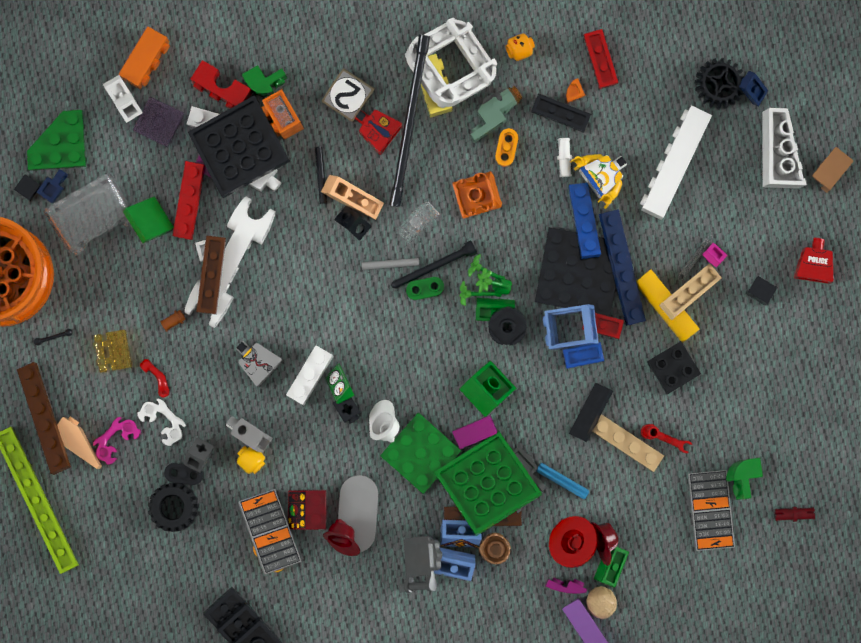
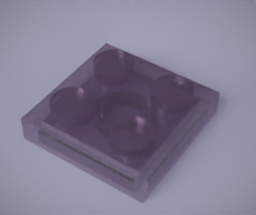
[133,97,185,148]

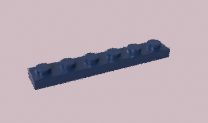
[599,209,646,326]

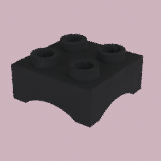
[647,341,701,394]

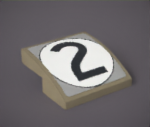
[321,68,375,122]

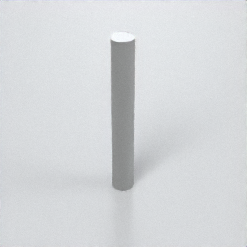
[362,258,419,270]

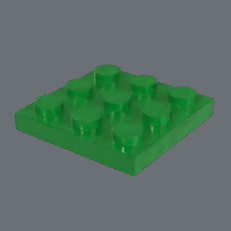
[380,413,461,494]

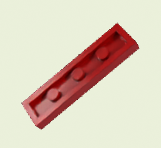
[172,161,205,240]

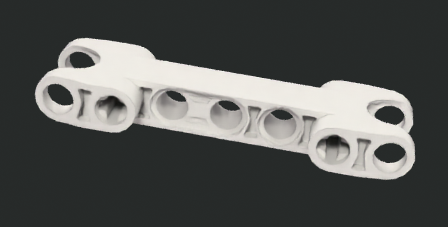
[185,196,276,328]

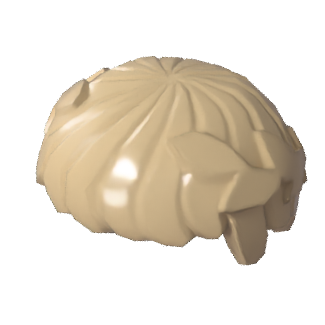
[586,586,617,619]

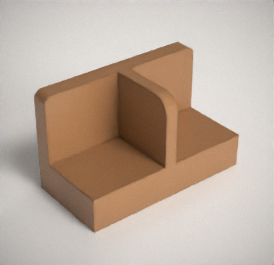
[812,147,854,193]

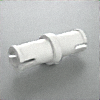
[557,138,572,177]

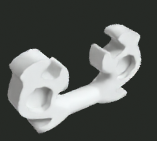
[138,399,186,446]

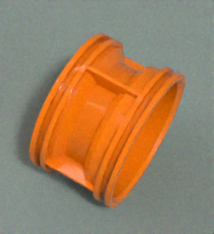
[0,217,54,327]

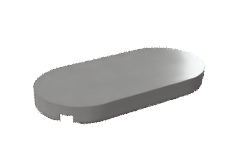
[338,475,379,552]

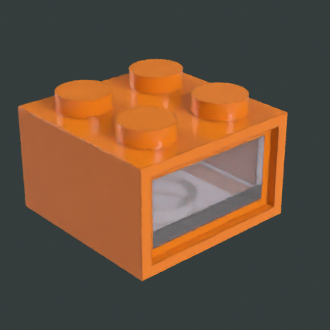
[261,89,304,140]

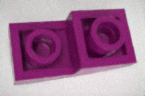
[452,415,497,449]
[545,577,587,594]

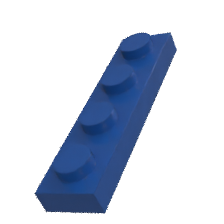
[568,183,601,259]

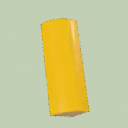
[636,269,700,343]

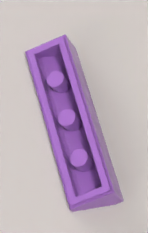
[562,598,608,643]

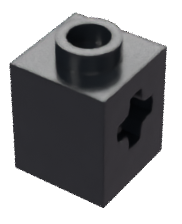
[333,397,361,424]

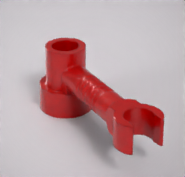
[641,424,692,453]

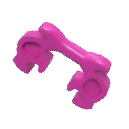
[93,417,141,465]

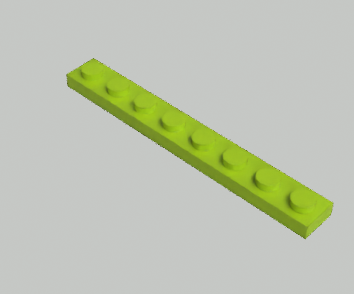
[0,427,79,574]

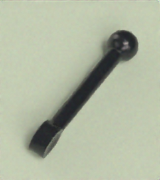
[34,329,72,346]

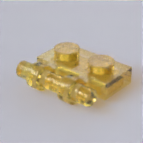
[93,330,132,373]

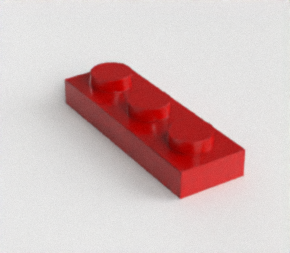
[583,29,618,89]

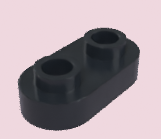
[164,463,204,485]

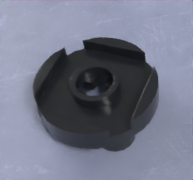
[488,306,527,346]

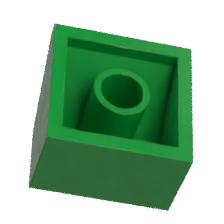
[459,360,517,417]

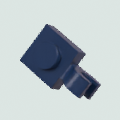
[37,169,68,204]

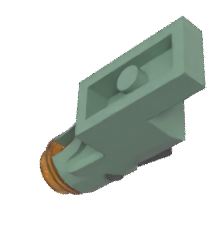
[470,86,523,144]

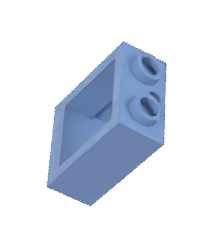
[543,304,599,350]

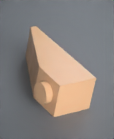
[321,175,384,220]
[57,416,102,469]

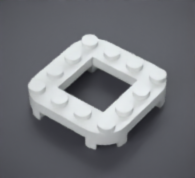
[405,18,497,108]

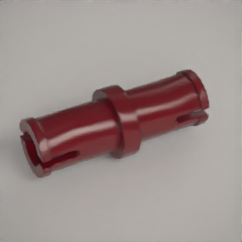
[774,506,815,522]

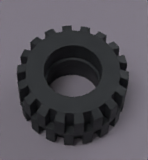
[148,483,199,532]

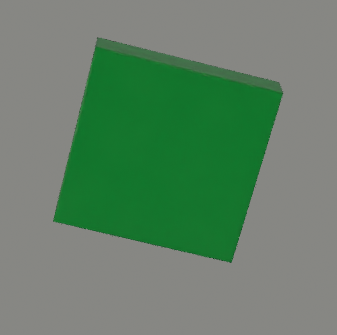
[123,196,174,243]

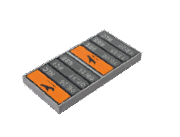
[688,470,735,551]
[238,489,301,575]

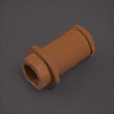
[160,310,186,332]

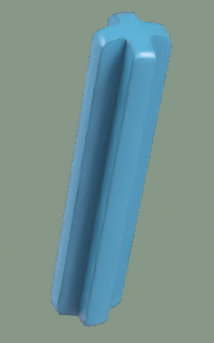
[536,463,589,499]

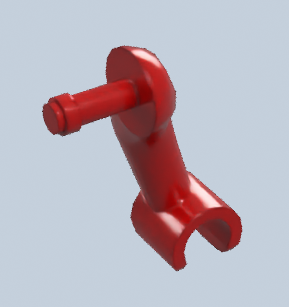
[140,359,170,398]

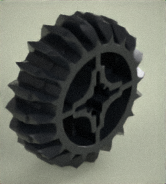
[694,58,745,109]

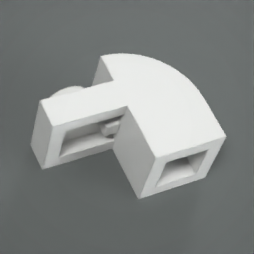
[103,75,142,123]

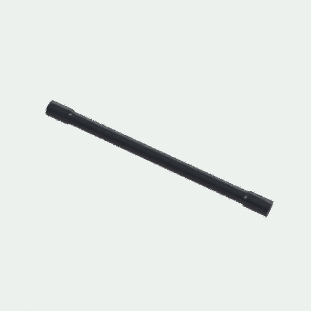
[389,34,430,207]

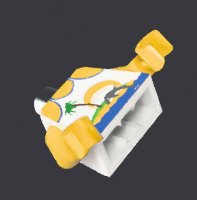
[570,154,627,209]

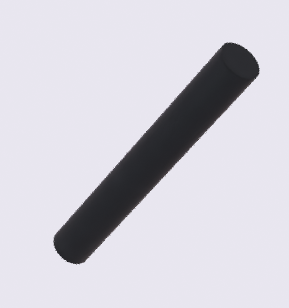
[315,147,327,204]

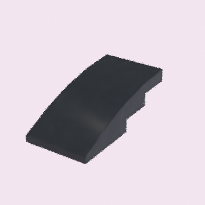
[203,587,282,643]

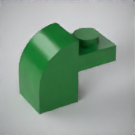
[242,65,287,97]
[726,458,763,500]

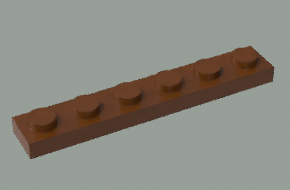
[17,362,71,475]

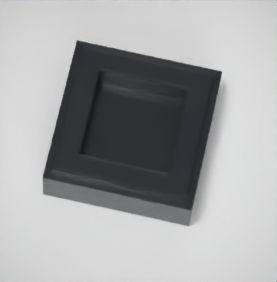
[14,174,41,201]

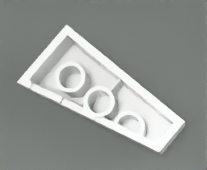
[762,108,807,188]

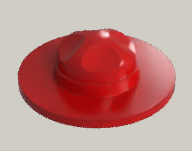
[549,516,598,568]

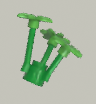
[459,254,512,306]

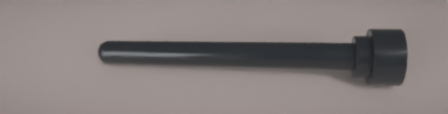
[391,240,478,289]

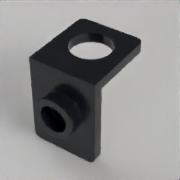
[334,206,371,240]

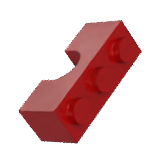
[190,60,253,109]

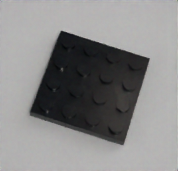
[188,95,290,198]
[535,227,616,316]

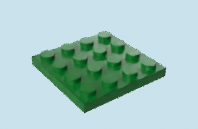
[434,431,542,536]

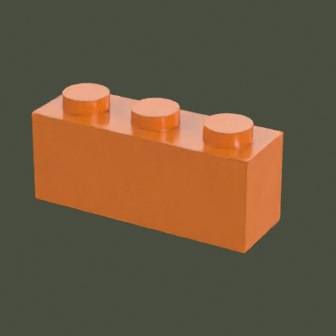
[118,26,170,90]

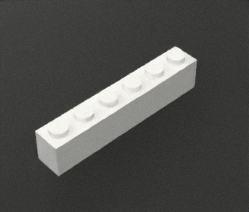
[640,106,712,220]

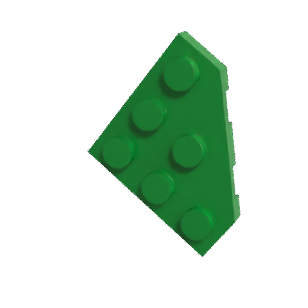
[27,110,86,171]

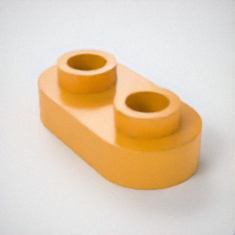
[495,128,518,167]

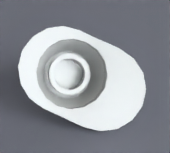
[369,400,400,442]

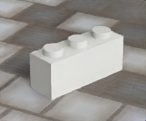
[286,346,333,406]

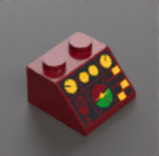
[288,490,327,530]

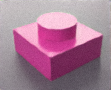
[702,242,727,267]

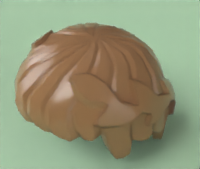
[479,533,511,564]

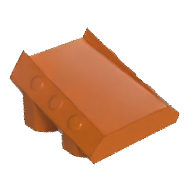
[452,171,502,219]

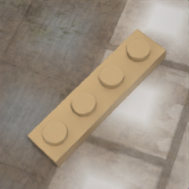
[659,263,722,320]
[592,414,664,472]

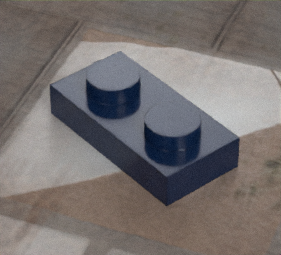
[739,71,768,107]

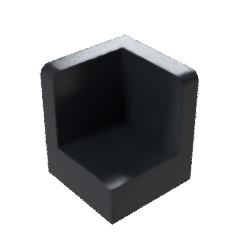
[745,276,778,305]

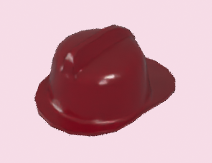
[323,519,360,556]
[591,522,618,566]

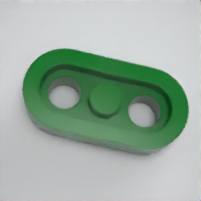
[406,277,444,300]

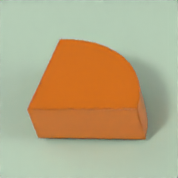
[566,78,585,103]

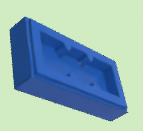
[563,342,604,369]

